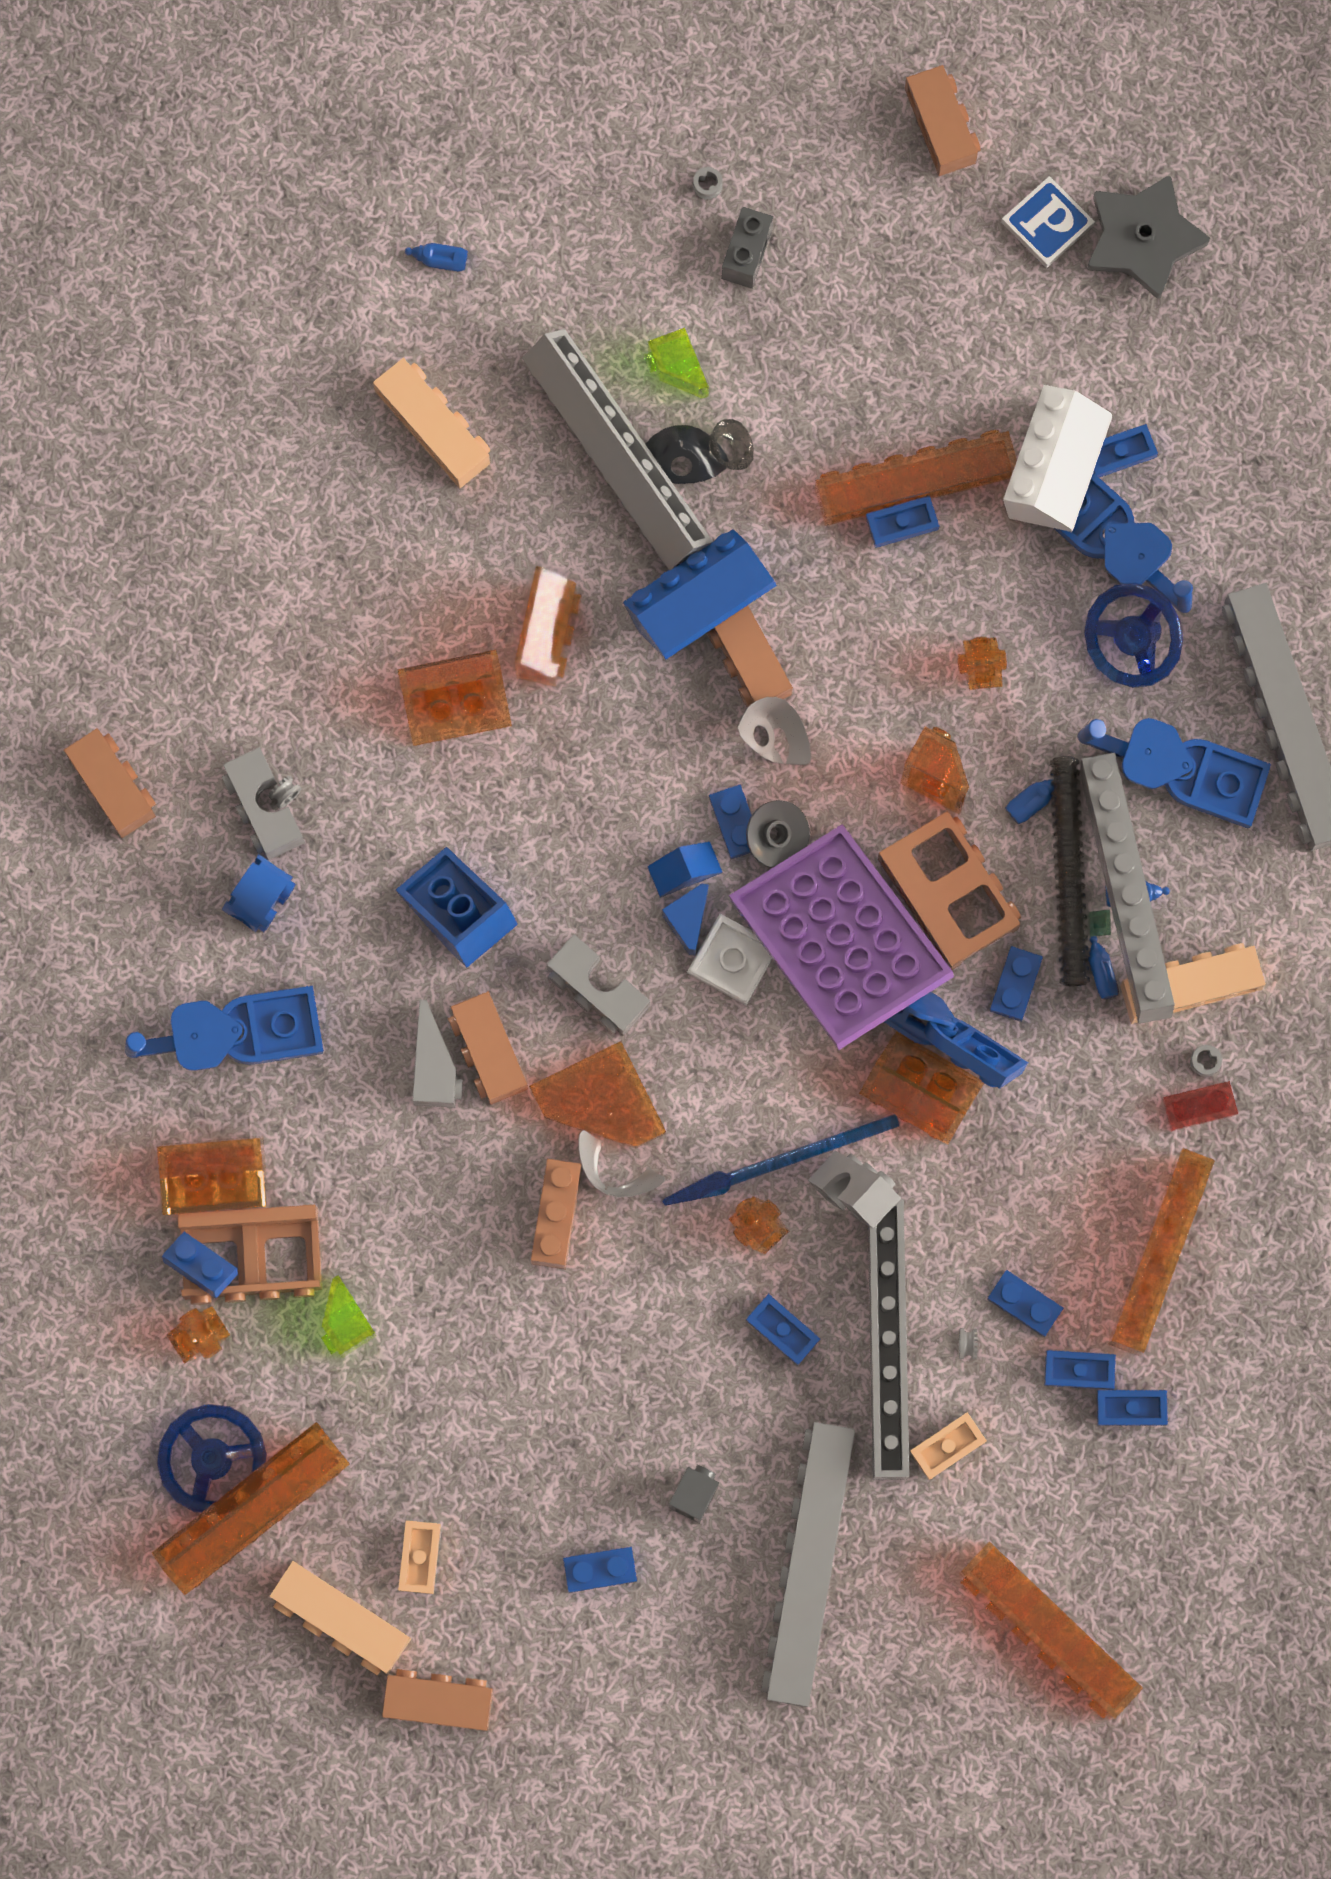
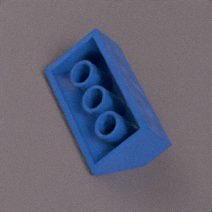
[623,529,777,659]

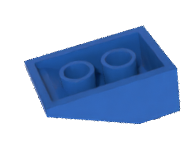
[396,847,518,968]

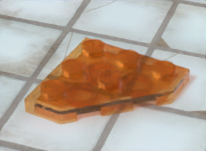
[529,1041,667,1148]

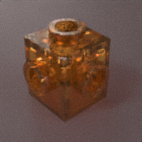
[957,636,1007,690]
[729,1196,790,1254]
[167,1306,230,1364]

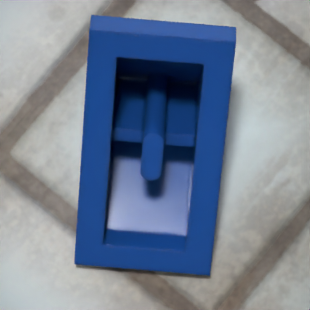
[647,841,723,898]
[662,883,709,956]

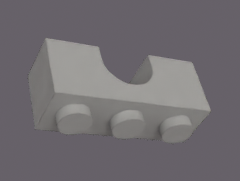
[222,747,305,860]
[547,934,650,1036]
[808,1151,901,1229]

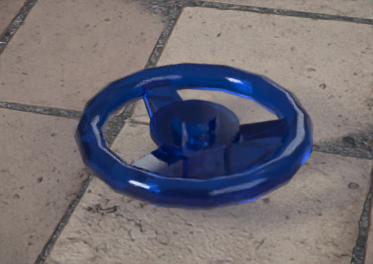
[1084,583,1184,688]
[157,1404,267,1515]

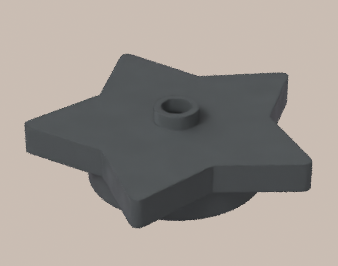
[1087,176,1210,299]

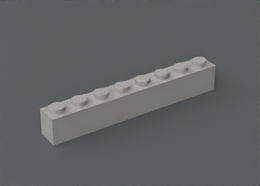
[522,329,713,570]
[1222,583,1331,851]
[1080,753,1175,1024]
[868,1199,909,1480]
[761,1422,855,1707]

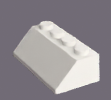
[1003,385,1112,532]

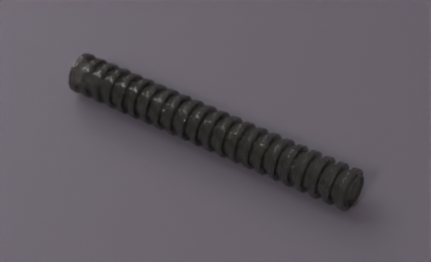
[1049,756,1090,987]

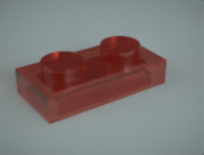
[1163,1081,1238,1132]

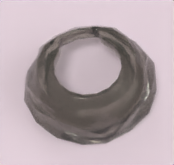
[709,419,754,470]

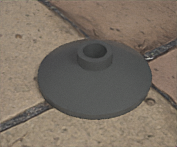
[746,800,810,867]

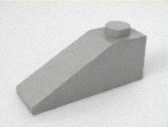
[413,1000,463,1108]

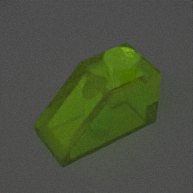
[644,327,709,399]
[321,1275,377,1358]

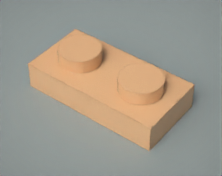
[910,1412,987,1480]
[398,1520,441,1594]

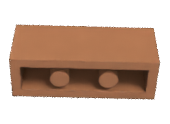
[905,65,981,176]
[707,605,793,707]
[64,728,156,838]
[448,991,528,1105]
[531,1158,582,1270]
[382,1669,493,1731]

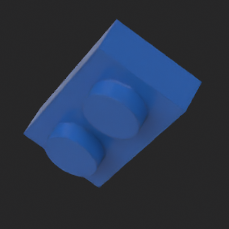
[1093,424,1158,478]
[865,495,940,548]
[709,784,752,859]
[989,946,1043,1022]
[162,1231,238,1299]
[987,1270,1064,1337]
[746,1293,820,1366]
[1044,1350,1116,1390]
[1097,1390,1168,1426]
[563,1547,637,1593]

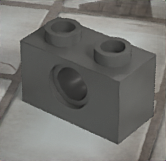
[721,207,774,289]
[669,1464,719,1524]

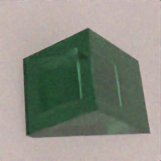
[1087,910,1111,937]

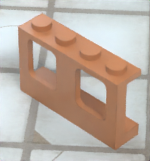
[878,811,1021,970]
[178,1204,322,1305]

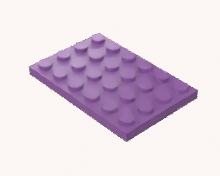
[729,824,954,1050]

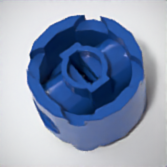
[222,854,296,933]

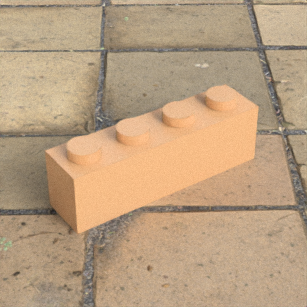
[373,357,490,489]
[1120,943,1266,1024]
[270,1561,411,1676]

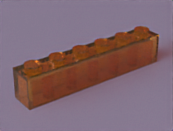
[815,430,1017,526]
[1108,1148,1215,1357]
[152,1422,350,1595]
[959,1541,1143,1719]

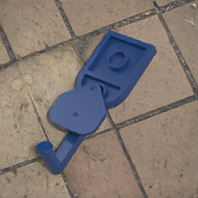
[1054,472,1193,613]
[1077,718,1271,829]
[125,985,324,1071]
[884,992,1029,1089]

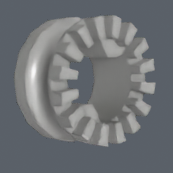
[693,167,722,200]
[268,776,302,809]
[1190,1045,1222,1077]
[959,1328,978,1360]

